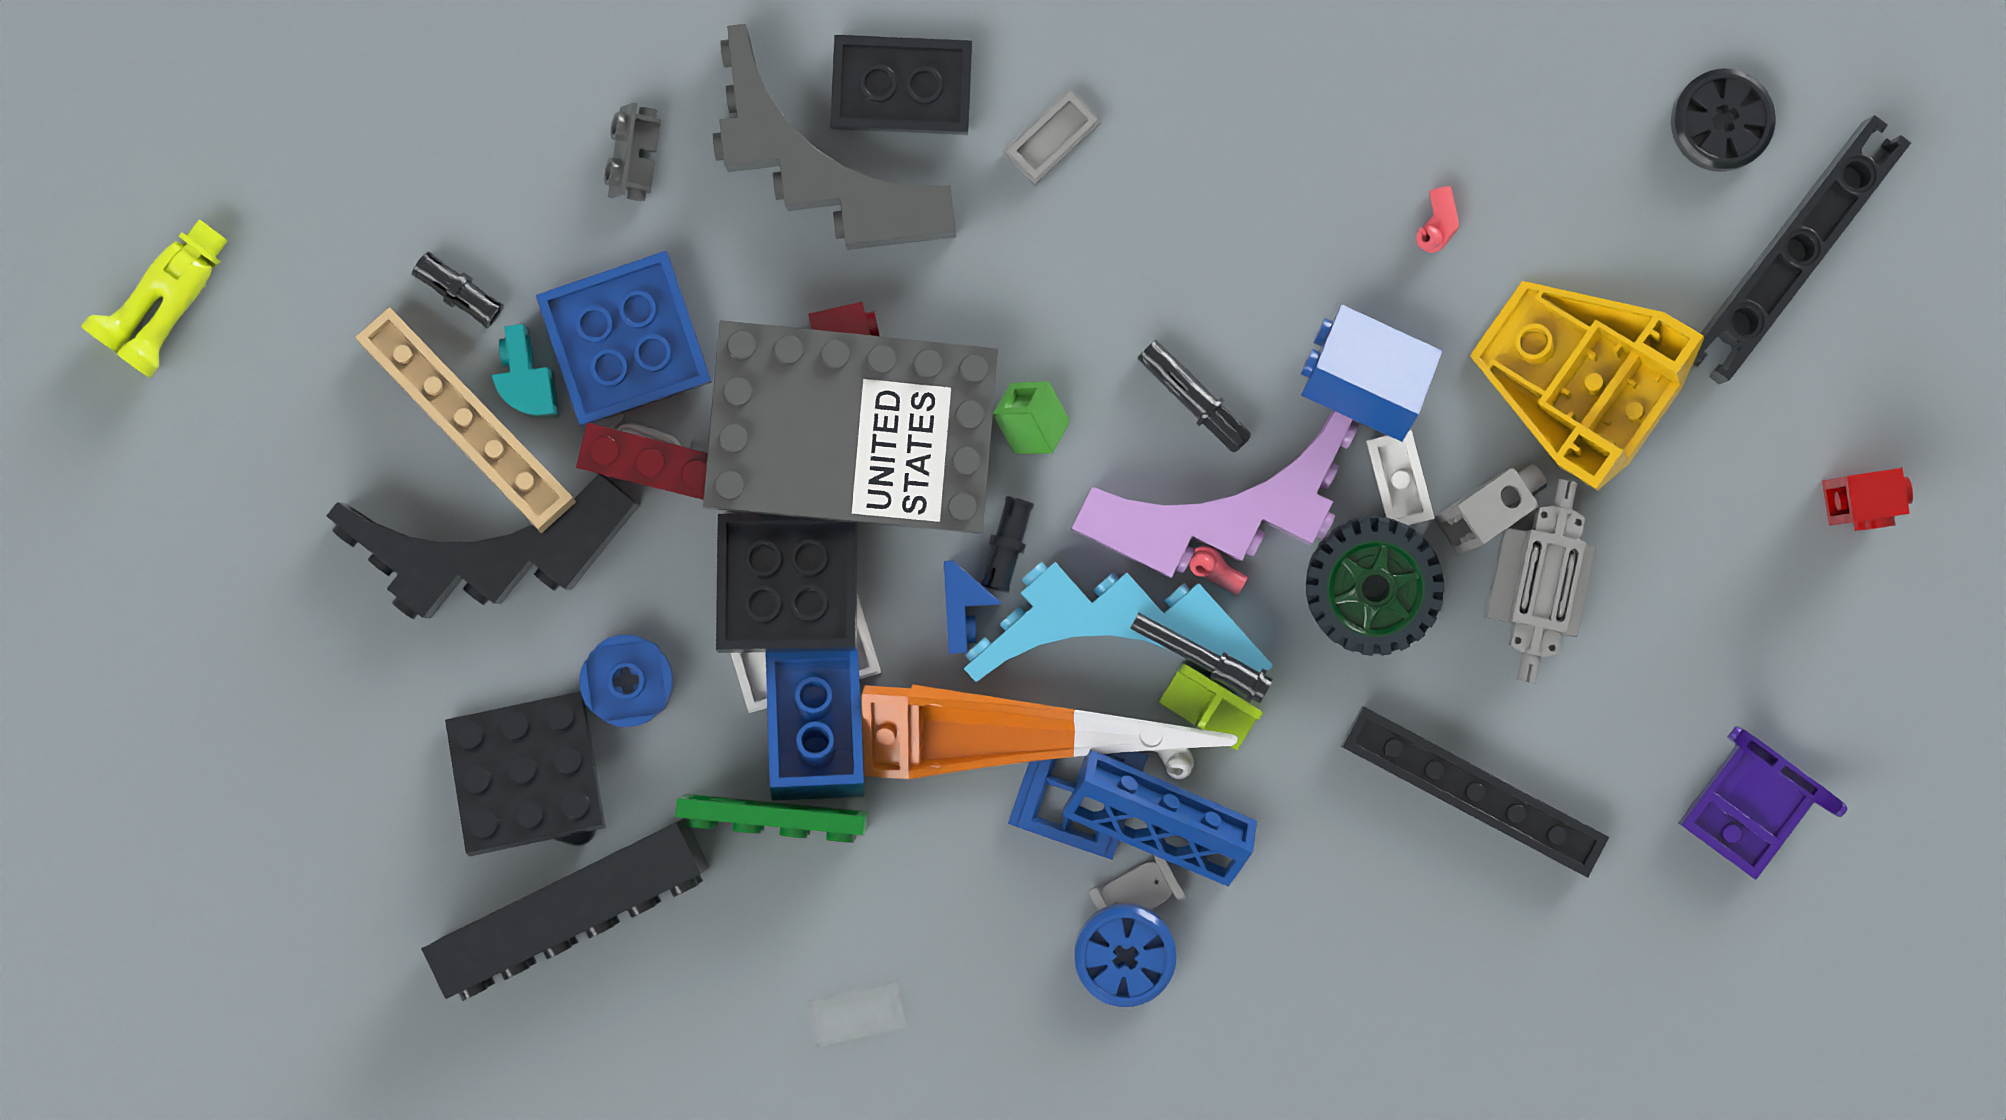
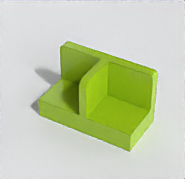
[1158,663,1264,751]

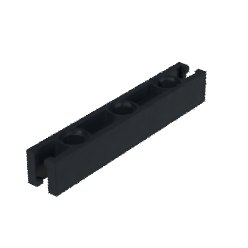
[1693,115,1912,384]

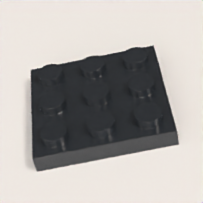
[716,513,857,653]
[445,691,606,856]

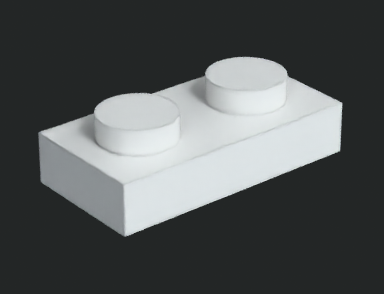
[1366,429,1435,525]

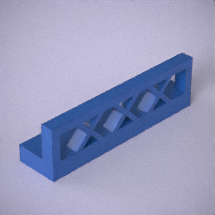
[1062,749,1257,887]

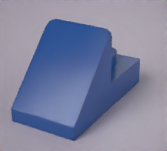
[944,560,1002,654]

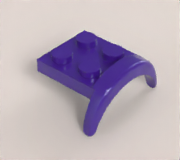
[1678,726,1848,880]

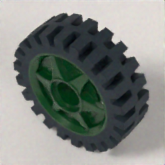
[1306,516,1445,656]

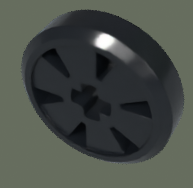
[1671,68,1776,172]

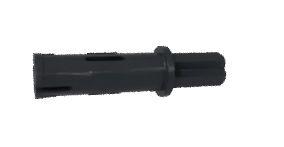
[1137,340,1251,453]

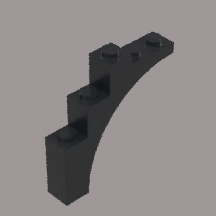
[326,474,640,620]

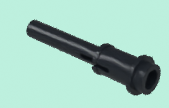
[1130,612,1273,703]

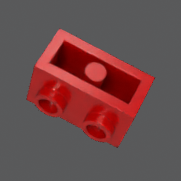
[1822,467,1913,531]

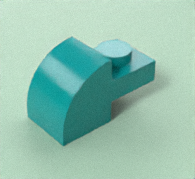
[492,324,560,418]

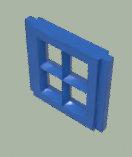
[1008,751,1148,860]

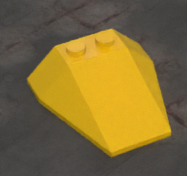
[1470,281,1704,491]

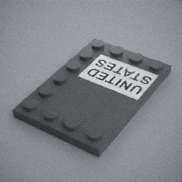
[703,320,998,534]

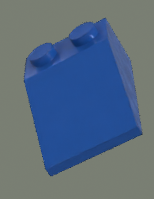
[765,648,864,801]

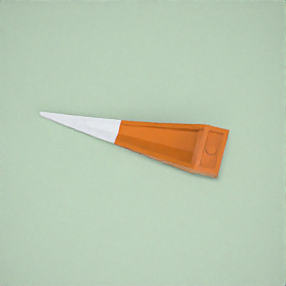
[862,684,1238,779]

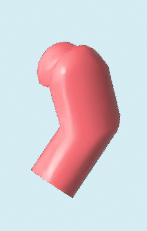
[1416,186,1459,253]
[1189,546,1248,596]

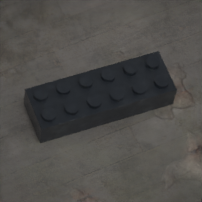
[421,818,710,1001]

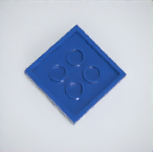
[536,251,712,427]

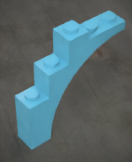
[964,562,1273,697]

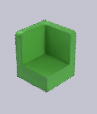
[993,381,1069,454]

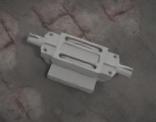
[1484,479,1596,684]

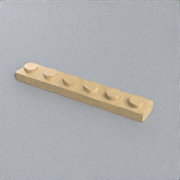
[355,307,576,533]

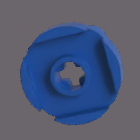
[579,635,674,727]

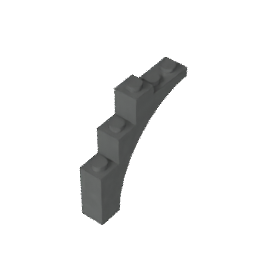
[713,24,956,250]

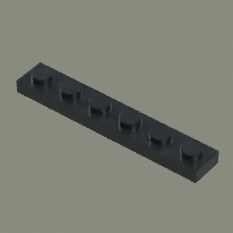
[1340,706,1609,878]

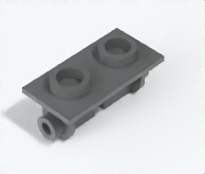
[604,102,661,201]

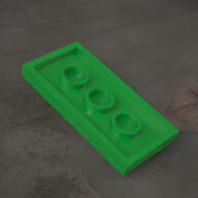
[675,793,869,843]

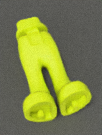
[81,219,228,378]

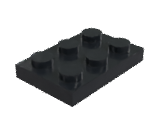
[830,35,972,135]

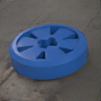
[1074,903,1176,1007]

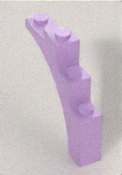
[1071,410,1359,578]

